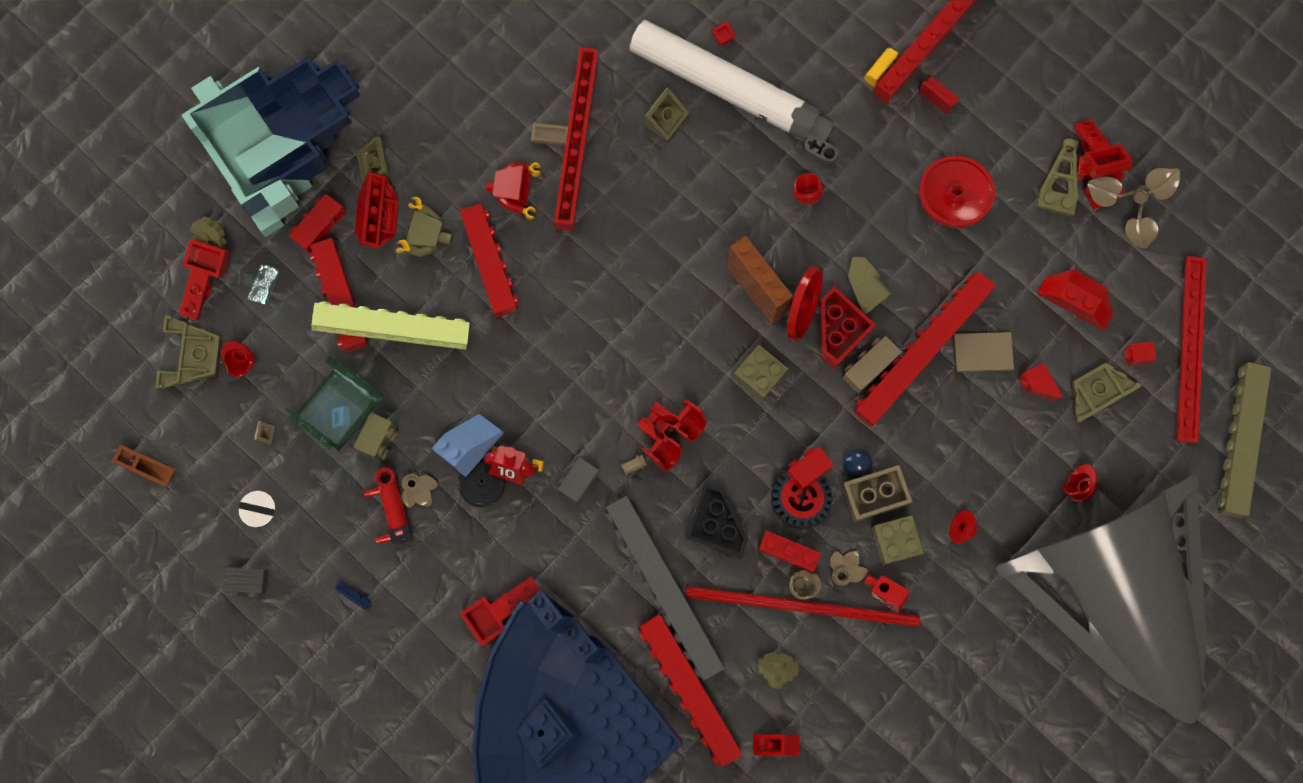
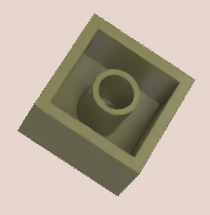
[733,345,788,402]
[353,412,398,463]
[871,516,924,566]

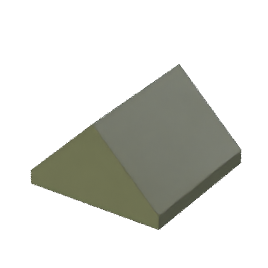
[645,88,689,141]
[356,137,392,184]

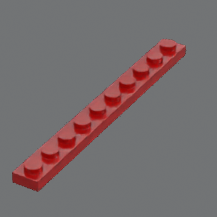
[1176,256,1207,444]

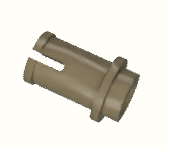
[621,455,647,476]

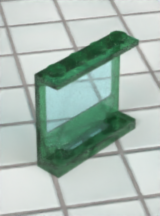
[285,356,384,451]

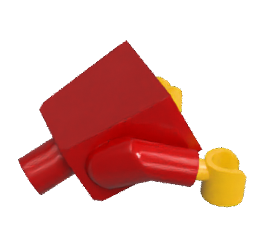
[486,162,540,220]

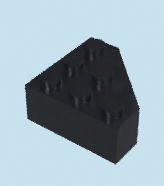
[685,483,748,560]

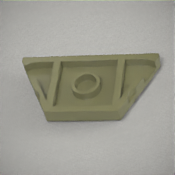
[1072,363,1142,424]

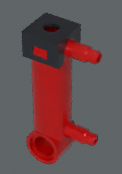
[364,468,413,546]

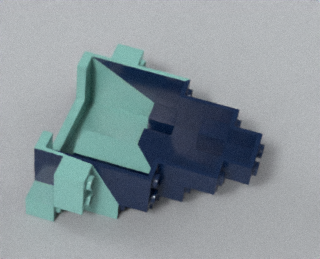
[182,57,361,237]

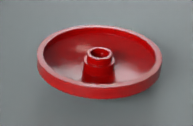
[919,156,995,228]
[787,266,823,342]

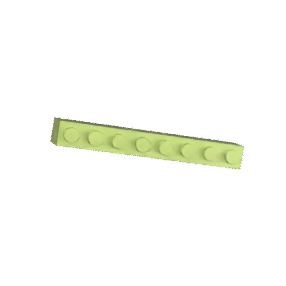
[311,301,470,350]

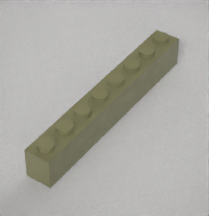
[1217,362,1272,519]

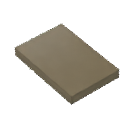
[953,332,1014,372]

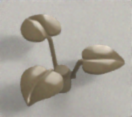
[1087,168,1180,248]

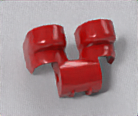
[637,400,707,472]

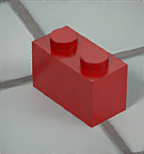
[787,446,834,491]

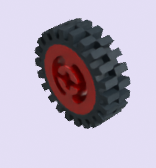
[771,472,833,530]

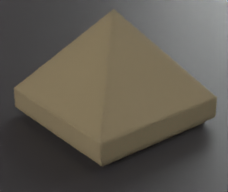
[254,421,275,444]

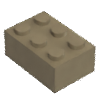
[841,465,912,523]

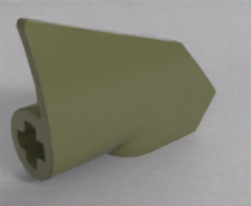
[848,257,892,315]

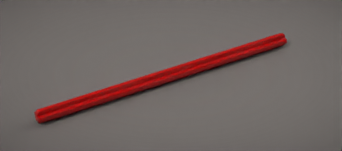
[685,586,920,627]

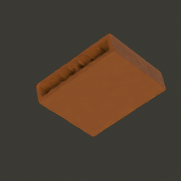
[726,235,793,325]

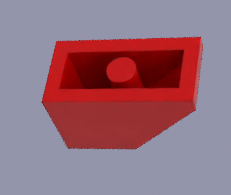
[1019,363,1063,402]
[753,735,800,756]

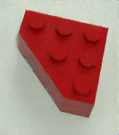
[819,286,876,370]

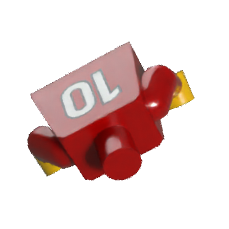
[484,446,544,485]

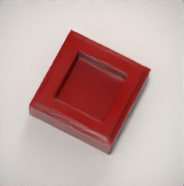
[711,21,736,47]

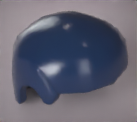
[843,449,873,479]

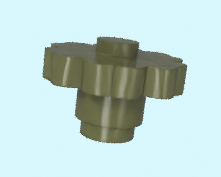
[191,217,227,249]
[758,653,799,689]

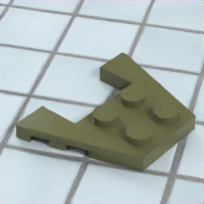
[155,315,222,389]

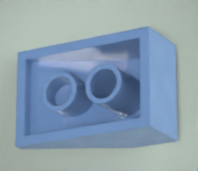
[432,414,504,477]

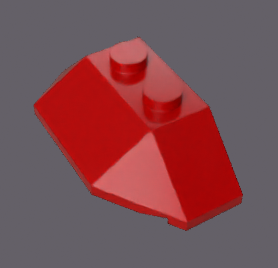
[354,172,399,249]
[1037,269,1113,331]

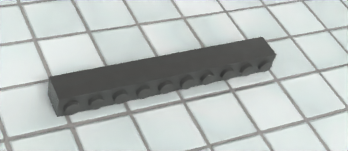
[605,496,724,681]

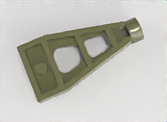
[1036,139,1078,217]

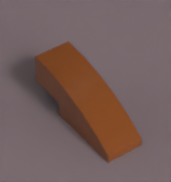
[111,444,175,487]

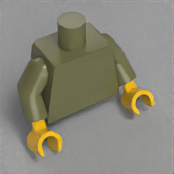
[396,197,453,257]

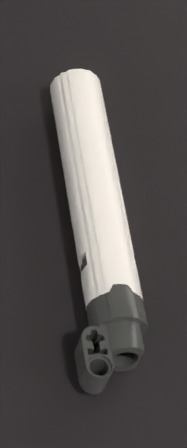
[630,20,838,165]

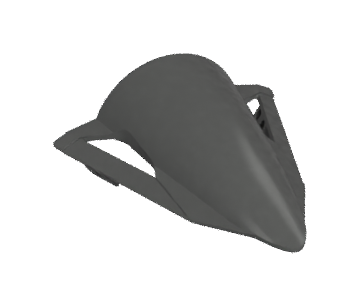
[997,475,1208,724]

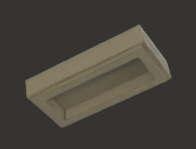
[531,123,568,146]

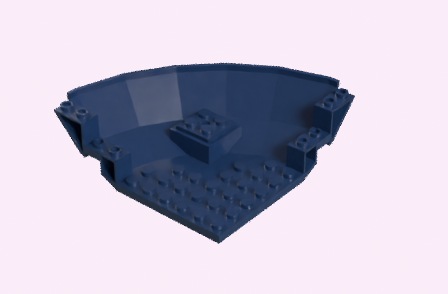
[472,590,684,783]

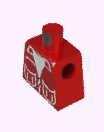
[863,574,909,613]

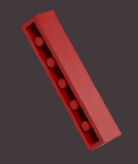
[460,204,519,318]
[309,238,369,353]

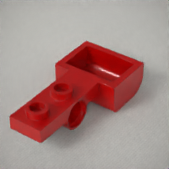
[1074,120,1133,179]
[179,239,230,320]
[460,577,540,647]

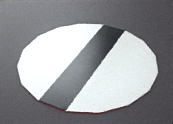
[238,491,275,527]

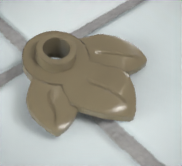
[402,474,438,508]
[830,551,868,586]

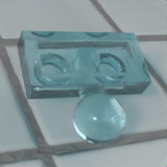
[241,265,280,306]

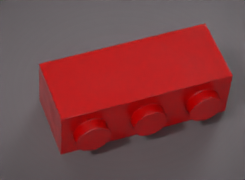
[289,194,346,254]
[757,531,821,573]

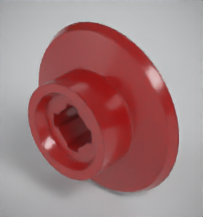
[949,510,978,543]

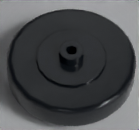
[458,461,505,508]

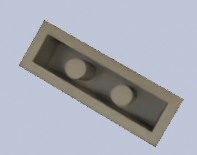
[843,336,902,394]

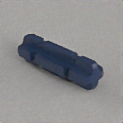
[335,581,371,610]

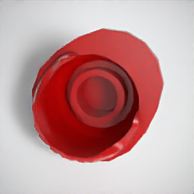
[792,173,824,205]
[221,341,255,377]
[1063,464,1097,502]

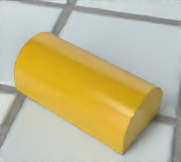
[864,48,898,88]

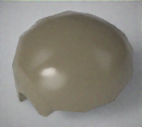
[789,570,821,600]

